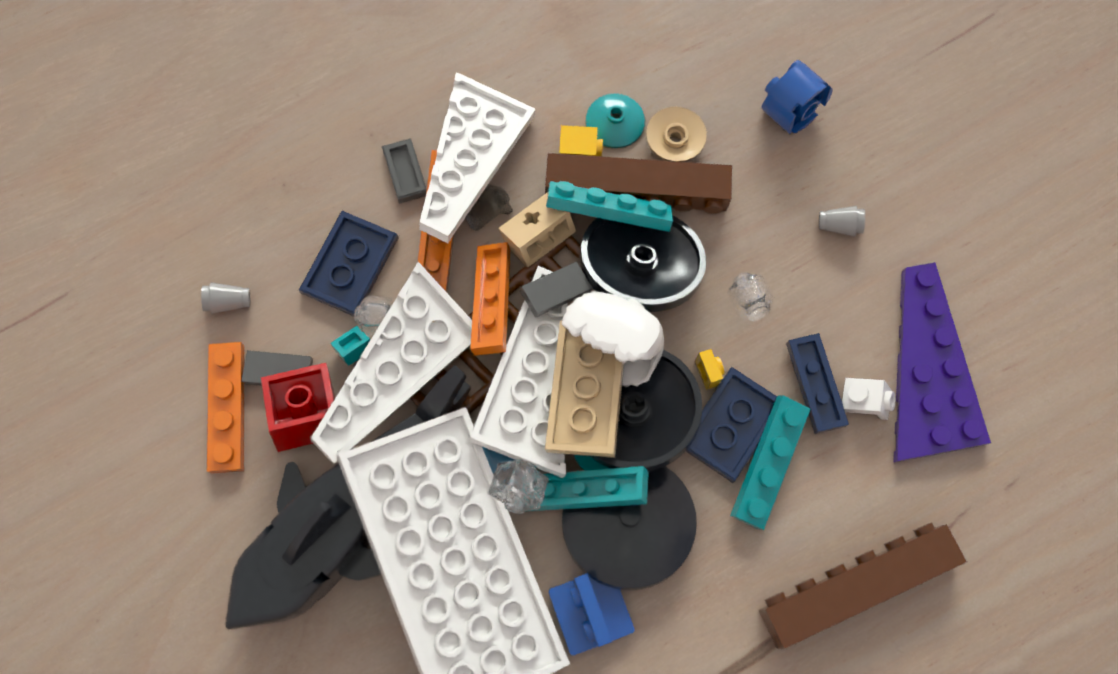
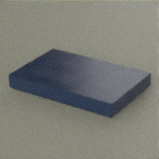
[299,210,399,318]
[686,366,777,483]

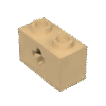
[498,193,576,268]

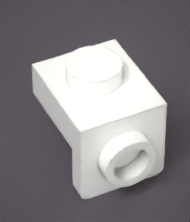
[842,378,895,420]

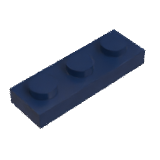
[786,333,849,434]

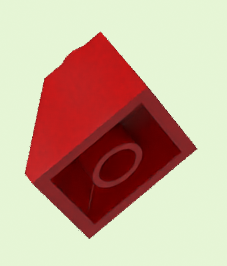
[261,362,335,452]

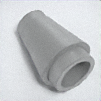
[819,206,865,236]
[201,282,250,314]

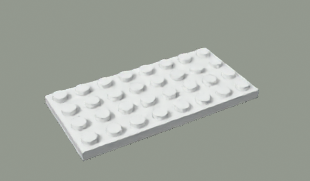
[336,407,570,674]

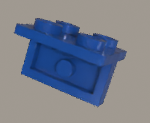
[548,574,635,656]

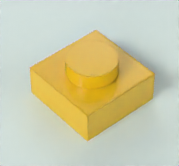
[695,349,724,390]

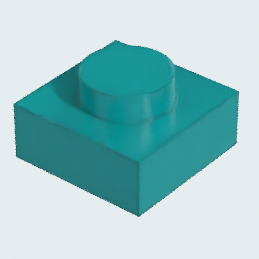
[330,326,371,366]

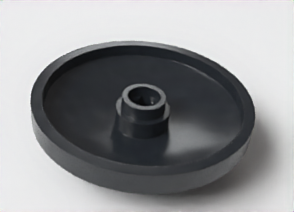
[579,215,706,312]
[590,350,702,472]
[562,466,697,590]

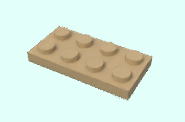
[545,320,624,457]

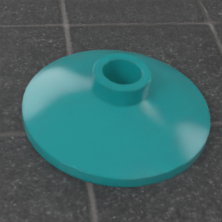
[586,94,645,148]

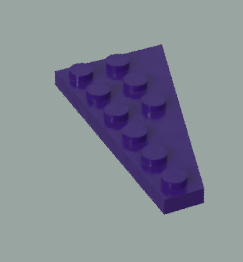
[893,262,991,463]

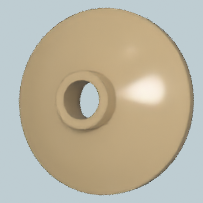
[646,107,707,162]

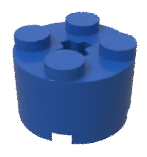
[761,60,833,134]

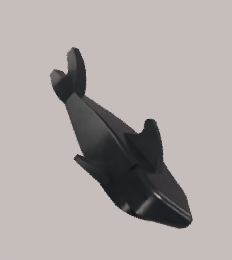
[225,365,471,630]

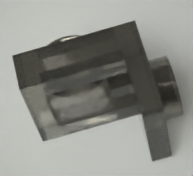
[465,184,513,231]

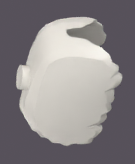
[562,291,664,387]

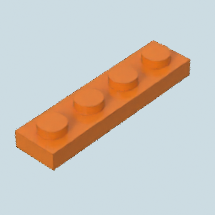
[470,242,511,356]
[207,342,244,474]

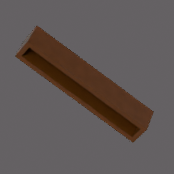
[545,153,732,214]
[759,522,967,649]

